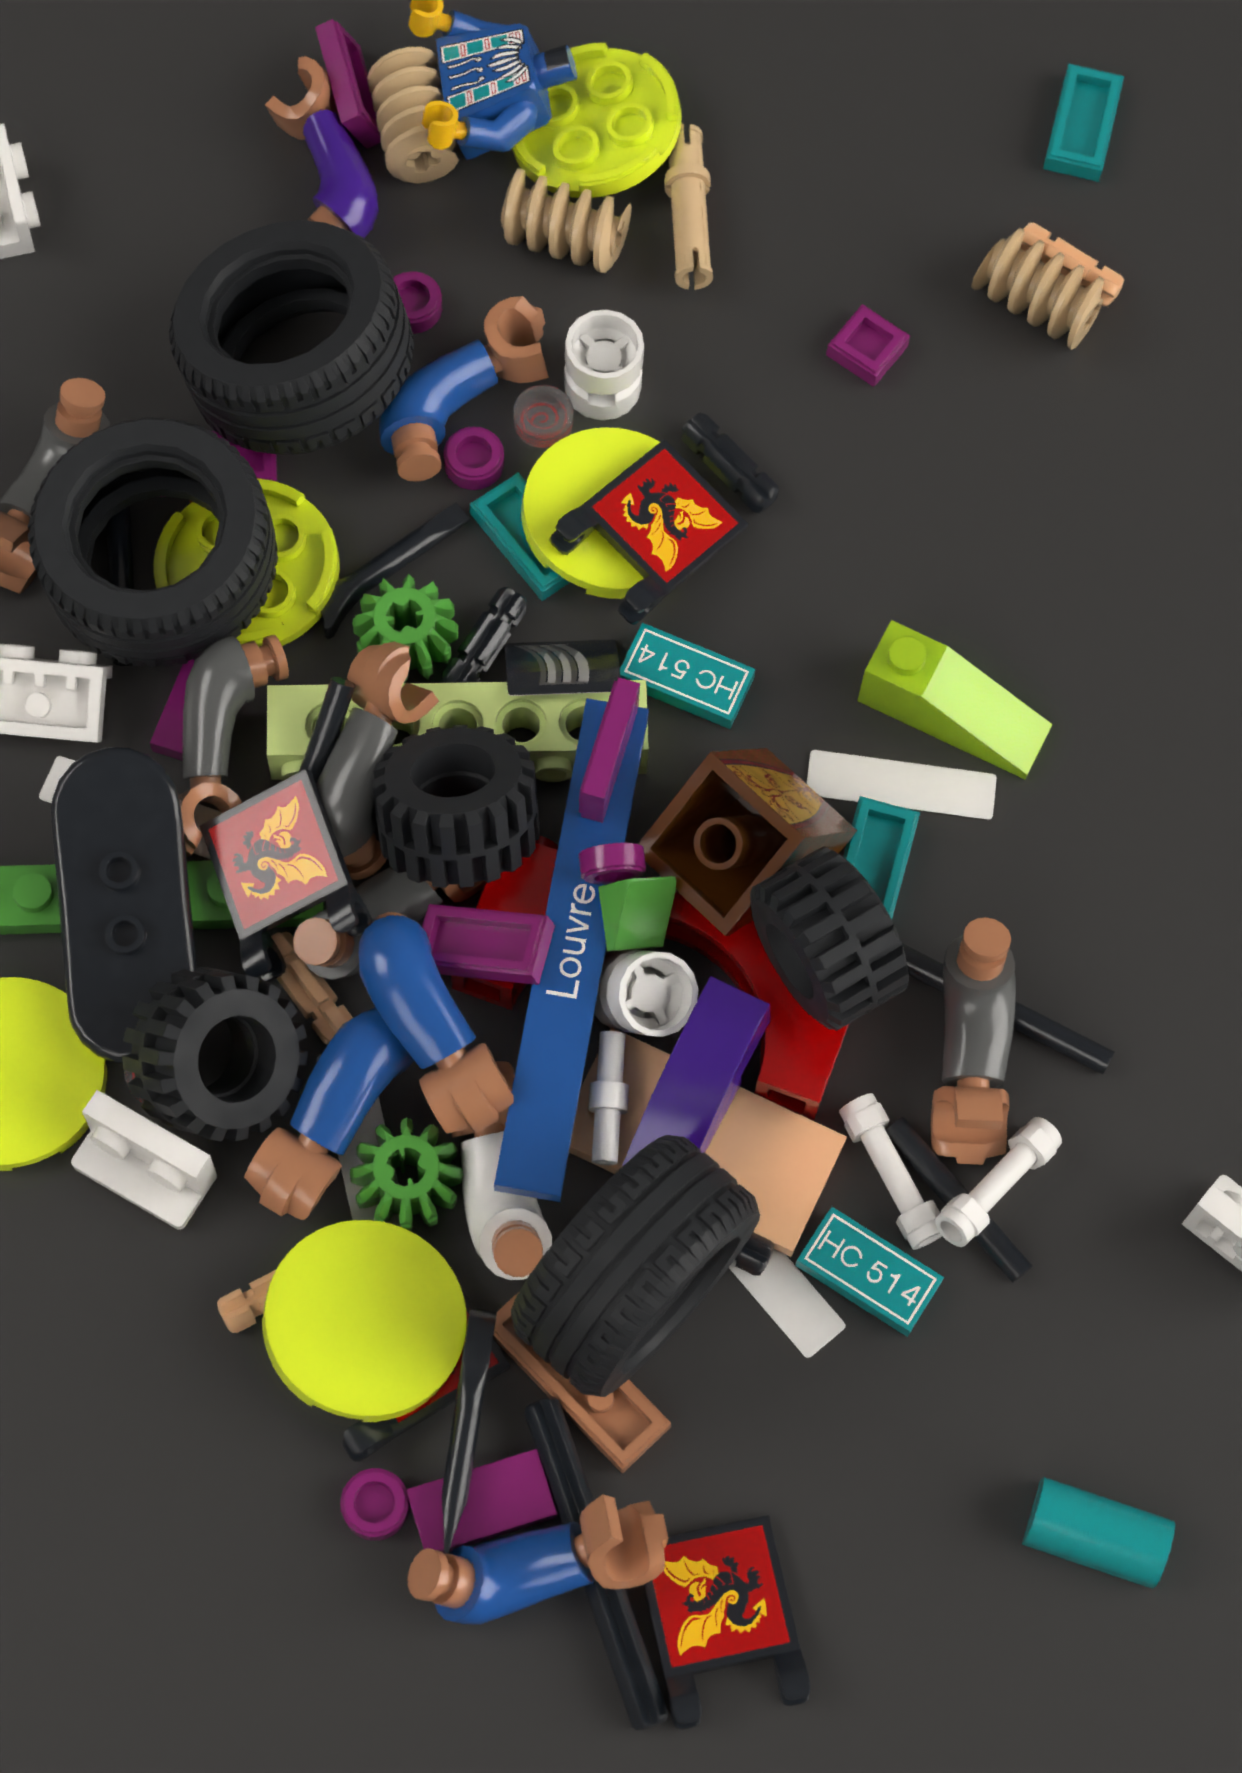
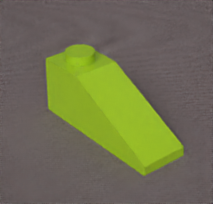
[857,620,1052,779]

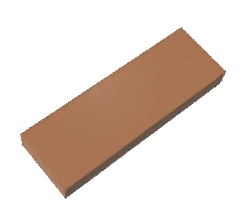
[493,1292,671,1474]

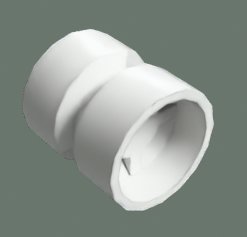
[564,309,644,420]
[594,950,699,1037]

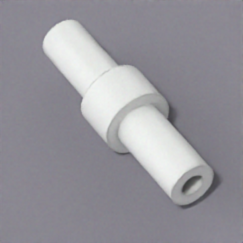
[588,1031,629,1165]

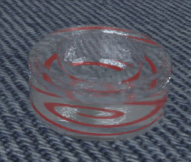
[513,385,573,448]

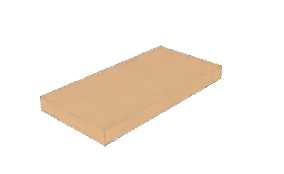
[569,1027,847,1257]

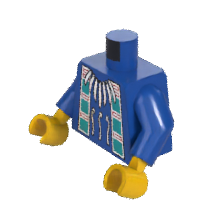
[408,0,578,160]

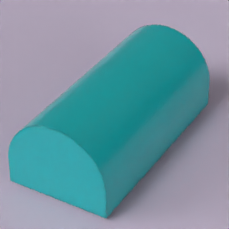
[1022,1477,1175,1589]

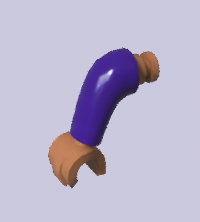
[265,56,379,238]

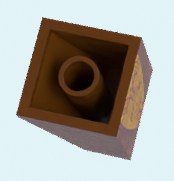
[638,748,857,936]

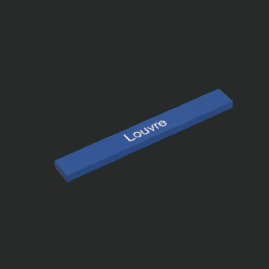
[494,698,649,1202]

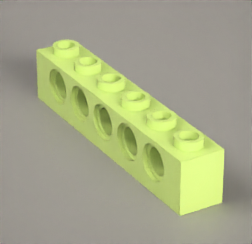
[267,680,649,782]

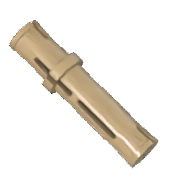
[664,124,713,290]

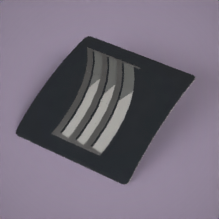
[505,639,621,696]

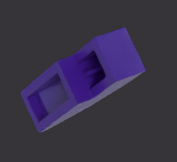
[622,976,771,1166]

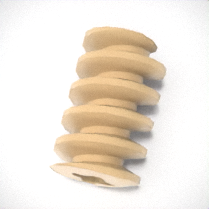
[367,47,459,184]
[501,168,631,273]
[971,228,1104,350]

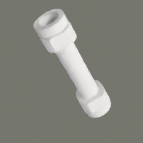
[839,1093,942,1250]
[935,1117,1062,1247]

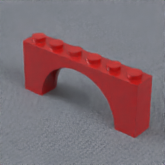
[451,836,850,1121]

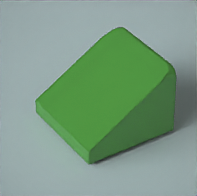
[598,876,676,952]

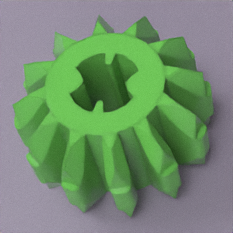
[352,573,459,683]
[350,1117,463,1231]

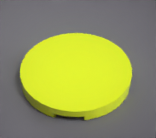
[512,43,682,198]
[521,427,660,599]
[154,479,340,647]
[0,977,107,1171]
[262,1220,467,1422]

